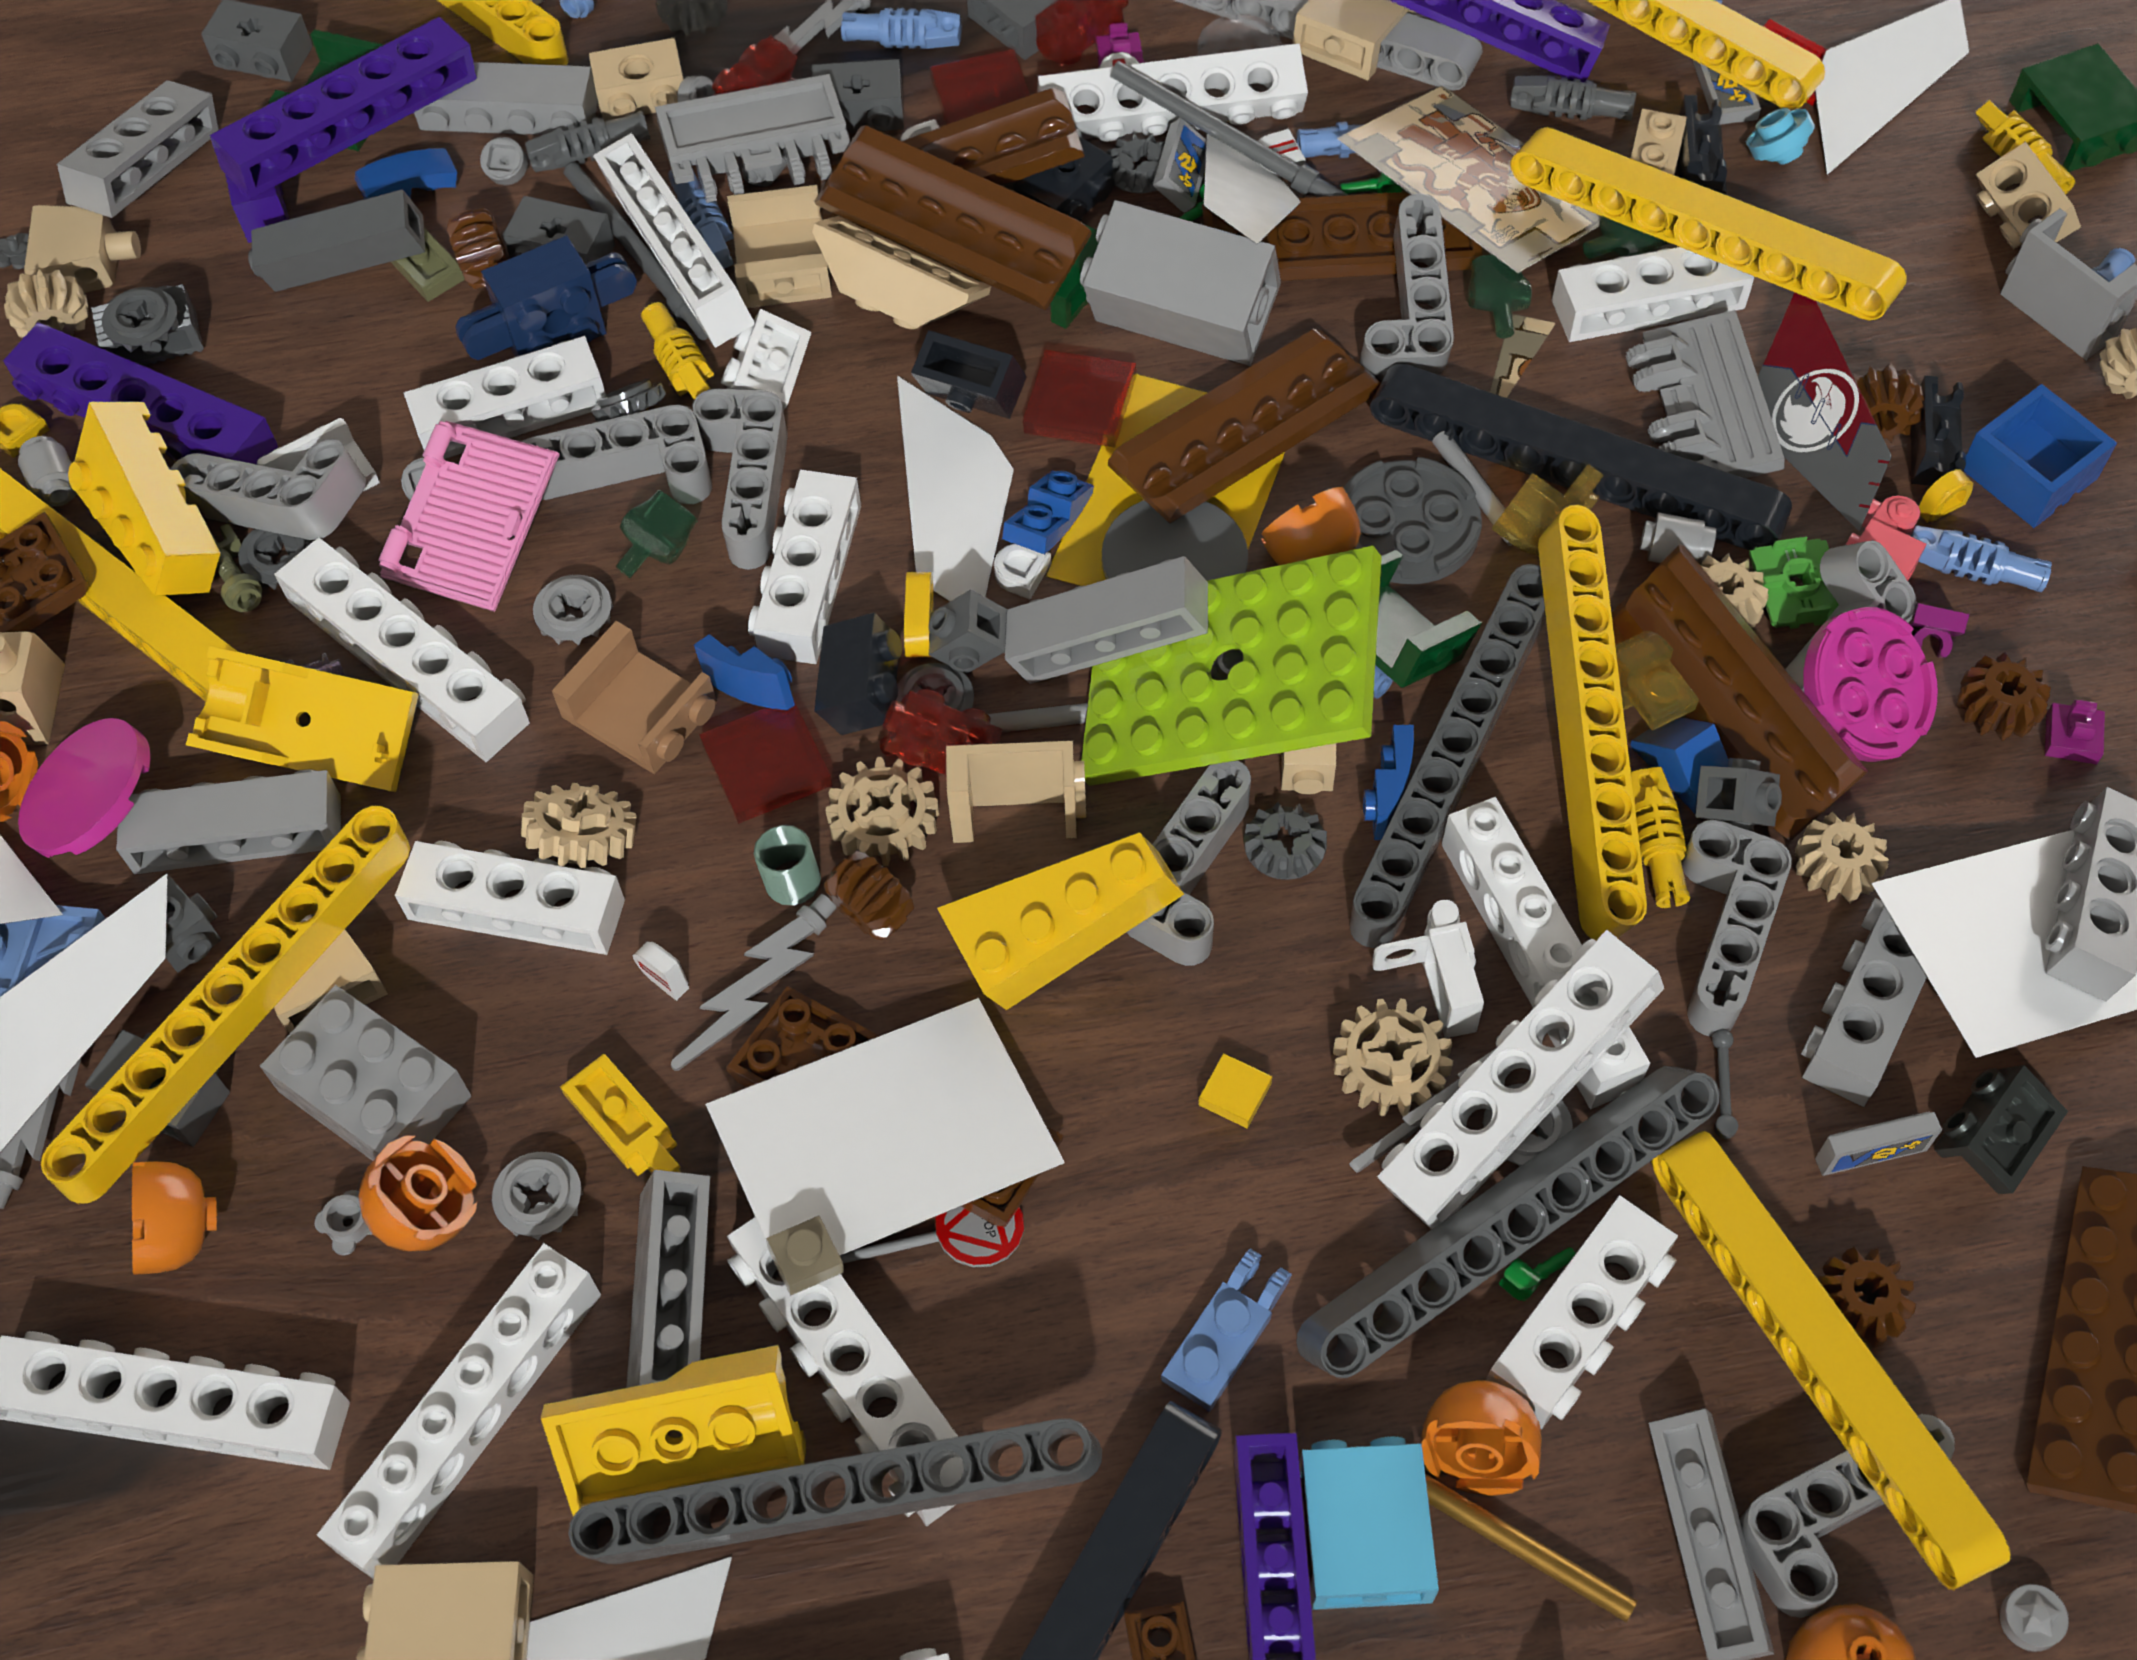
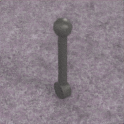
[1712,1029,1739,1139]

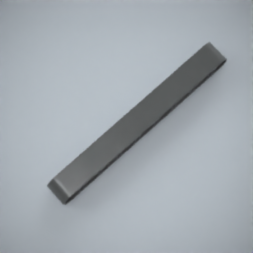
[1349,564,1546,948]
[1297,1066,1720,1378]
[568,1418,1102,1564]

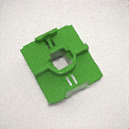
[1749,537,1839,629]

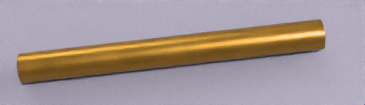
[1425,1474,1638,1622]

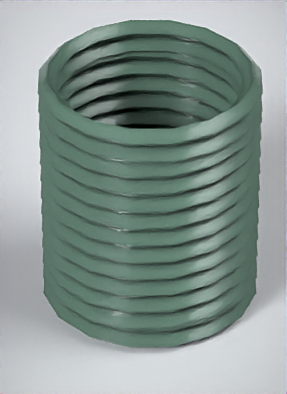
[753,825,821,905]

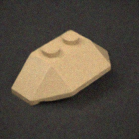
[812,216,991,329]

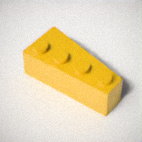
[68,402,220,596]
[937,832,1184,1010]

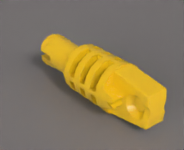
[1975,100,2075,195]
[641,302,714,400]
[1631,767,1690,908]

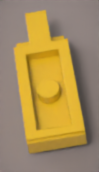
[560,1054,681,1176]

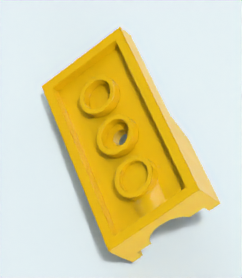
[186,645,419,792]
[541,1345,806,1516]

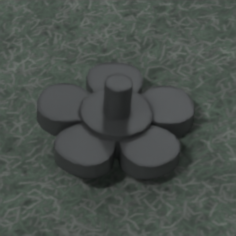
[0,233,29,269]

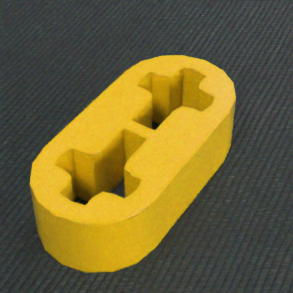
[904,572,934,657]

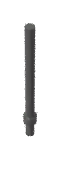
[1110,61,1348,197]
[564,163,708,340]

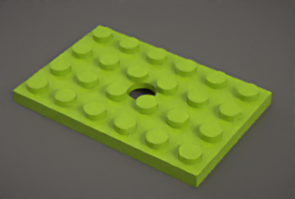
[1081,546,1382,786]

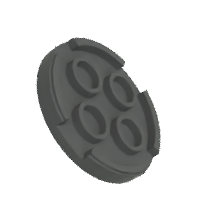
[1344,457,1482,584]
[1102,500,1248,581]

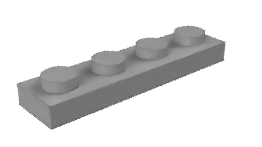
[1649,1408,1775,1660]

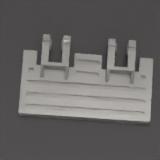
[655,74,850,203]
[1626,310,1785,478]

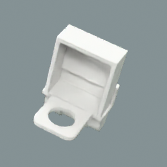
[1372,900,1484,1038]

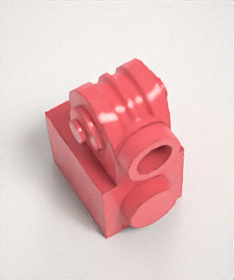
[1845,496,1927,581]

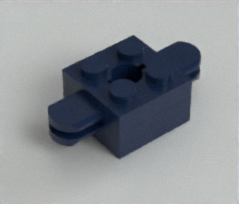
[456,235,637,360]

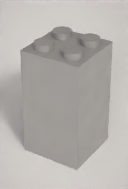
[1080,200,1281,366]

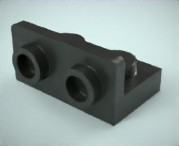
[1934,1065,2068,1194]

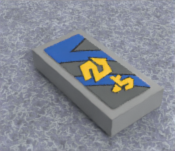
[1693,60,1761,125]
[1153,118,1206,213]
[1815,1111,1942,1176]

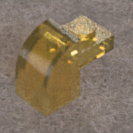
[1491,464,1604,556]
[1615,631,1699,731]

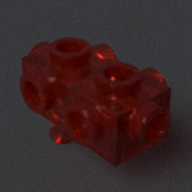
[1035,0,1129,66]
[712,35,798,96]
[880,689,1003,777]

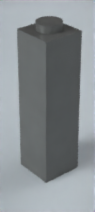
[248,189,425,292]

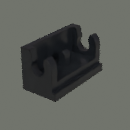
[1677,95,1727,195]
[1911,375,1966,486]

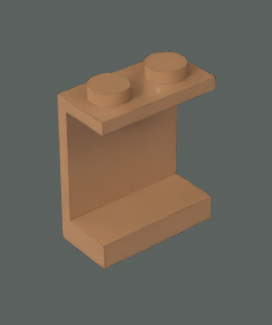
[552,621,717,775]

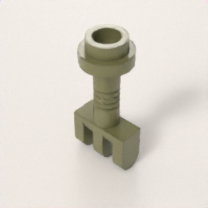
[210,523,262,612]

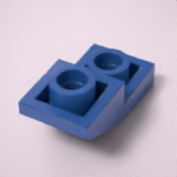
[355,148,457,200]
[1002,470,1094,555]
[694,634,795,710]
[1363,725,1414,840]

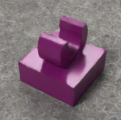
[1096,23,1144,68]
[1908,603,1969,658]
[2045,699,2105,764]

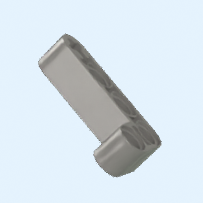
[1360,194,1454,380]
[693,389,788,570]
[521,405,712,504]
[170,439,366,540]
[1785,540,1917,692]
[1126,761,1251,966]
[1682,820,1792,1037]
[1739,1414,1955,1618]

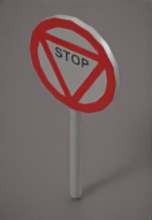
[840,1206,1024,1267]

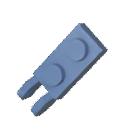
[1161,1248,1292,1412]

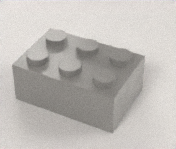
[260,985,471,1161]

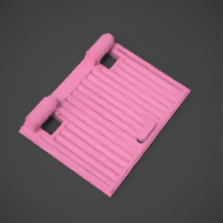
[379,421,560,612]

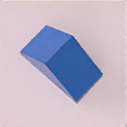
[1630,715,1728,815]

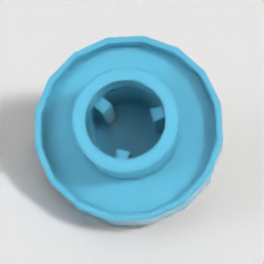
[1746,108,1815,164]

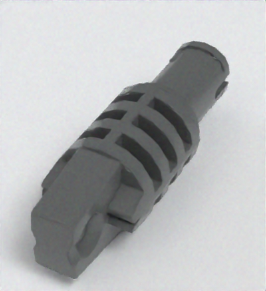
[1510,75,1636,121]
[525,111,650,172]

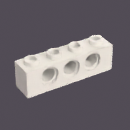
[1552,247,1754,342]
[404,336,606,459]
[748,470,861,664]
[395,841,625,955]
[1486,1196,1678,1430]

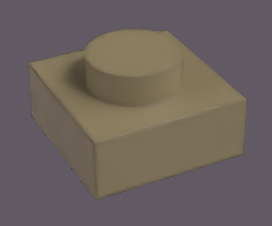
[766,1215,844,1296]

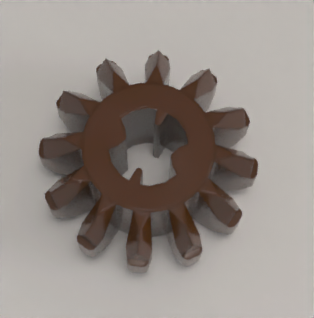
[447,208,509,290]
[1852,363,1924,443]
[1956,652,2051,742]
[824,851,915,940]
[1817,1247,1916,1348]

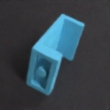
[1299,1437,1439,1610]

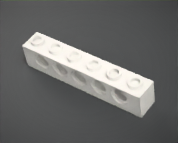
[1038,43,1308,141]
[593,133,755,348]
[274,537,530,762]
[1442,797,1650,1110]
[1377,930,1664,1229]
[727,1217,964,1526]
[317,1243,601,1579]
[0,1331,350,1470]

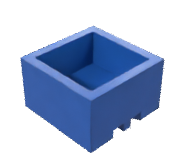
[1964,384,2117,528]

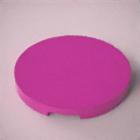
[1803,607,1938,762]
[18,718,150,858]

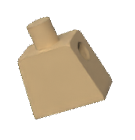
[24,205,141,293]
[0,632,65,745]
[265,915,387,1034]

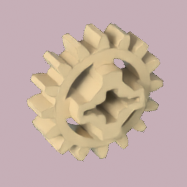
[826,757,939,866]
[521,783,636,868]
[1333,998,1453,1116]

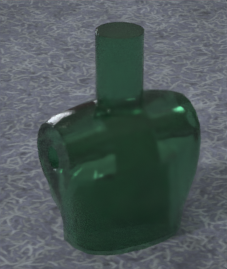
[1583,217,1669,259]
[1468,255,1532,339]
[615,490,698,579]

